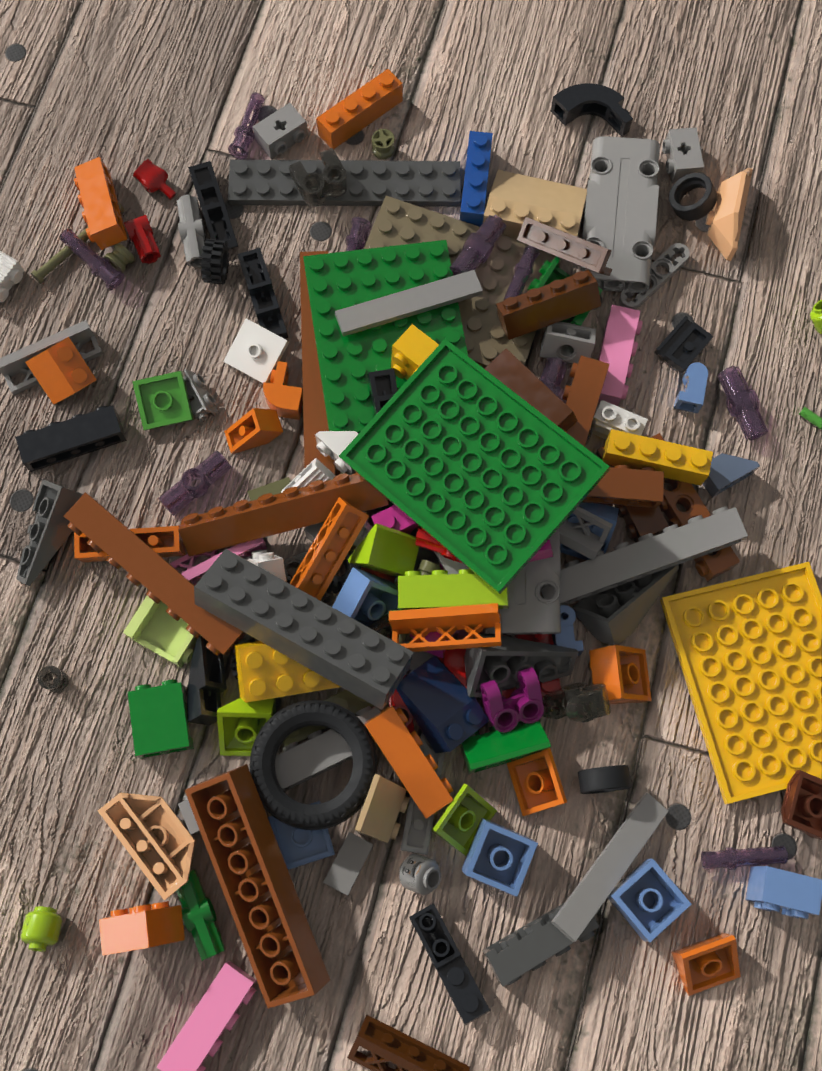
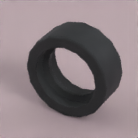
[669,172,717,221]
[578,765,632,794]

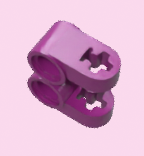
[480,667,544,733]

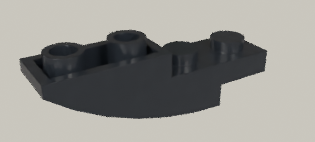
[409,903,490,1026]

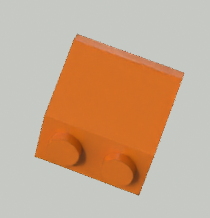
[25,337,97,405]
[589,645,652,704]

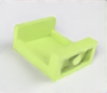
[123,596,197,668]

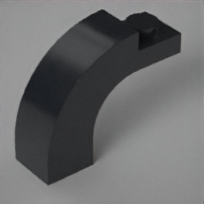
[550,83,633,137]

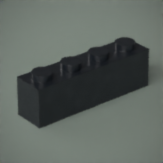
[15,405,127,472]

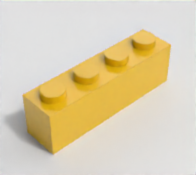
[602,429,713,486]

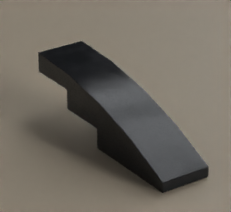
[188,161,238,249]
[237,248,289,339]

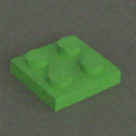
[132,371,194,431]

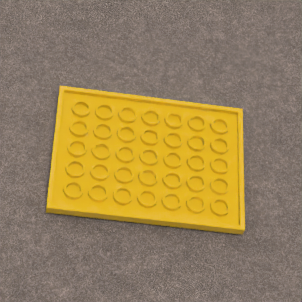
[660,562,822,804]

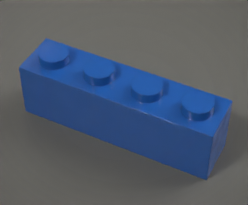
[460,131,493,227]

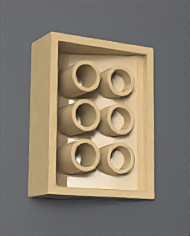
[482,170,587,239]

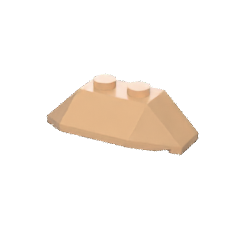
[706,168,753,261]
[98,792,196,901]

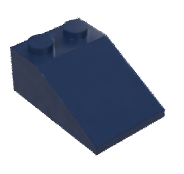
[396,656,489,754]

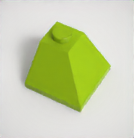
[217,698,276,756]

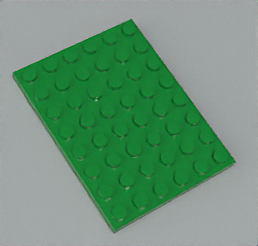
[303,240,468,434]
[339,339,610,594]

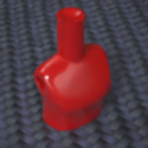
[133,159,176,200]

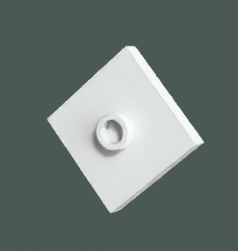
[223,319,289,383]

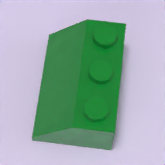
[460,720,551,775]

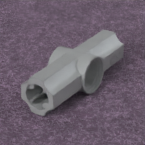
[177,195,206,268]

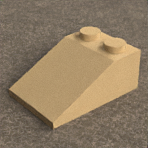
[355,774,410,844]

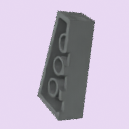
[482,902,599,986]

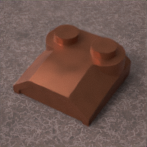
[781,770,822,840]

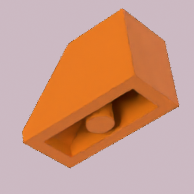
[224,408,283,454]

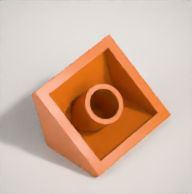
[507,748,567,816]
[671,933,741,996]

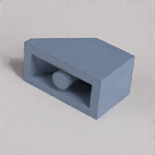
[703,453,760,498]

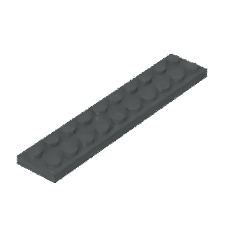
[228,160,461,207]

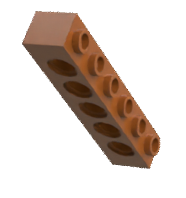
[650,433,740,582]

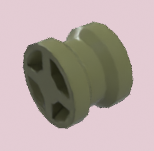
[372,129,395,159]
[104,243,135,274]

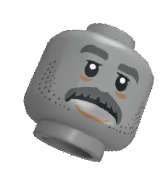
[399,854,441,895]

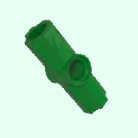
[176,870,226,961]

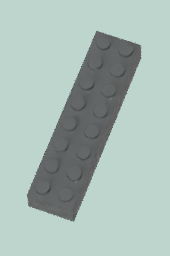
[194,549,414,710]

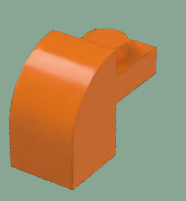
[263,361,303,420]

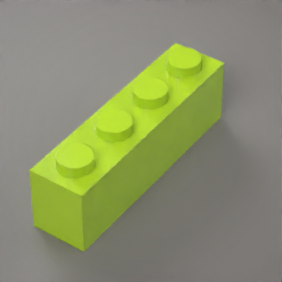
[398,569,509,610]

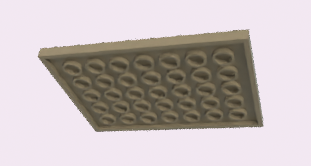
[364,196,562,368]

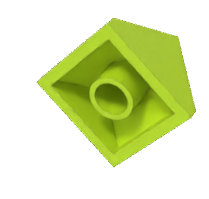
[348,523,419,577]
[432,783,497,856]

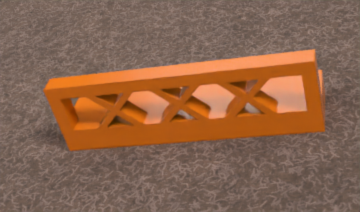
[289,497,369,601]
[389,603,502,652]

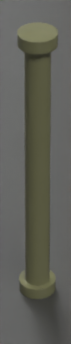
[31,202,125,284]

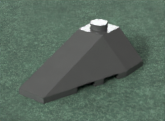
[16,479,83,586]
[464,634,579,697]

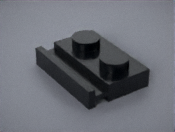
[655,316,714,374]

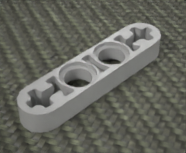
[619,243,690,310]

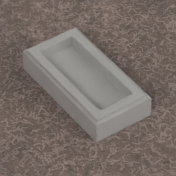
[323,832,373,896]

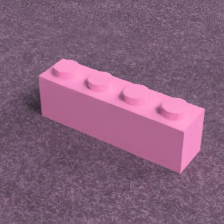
[598,304,643,406]
[157,961,257,1071]

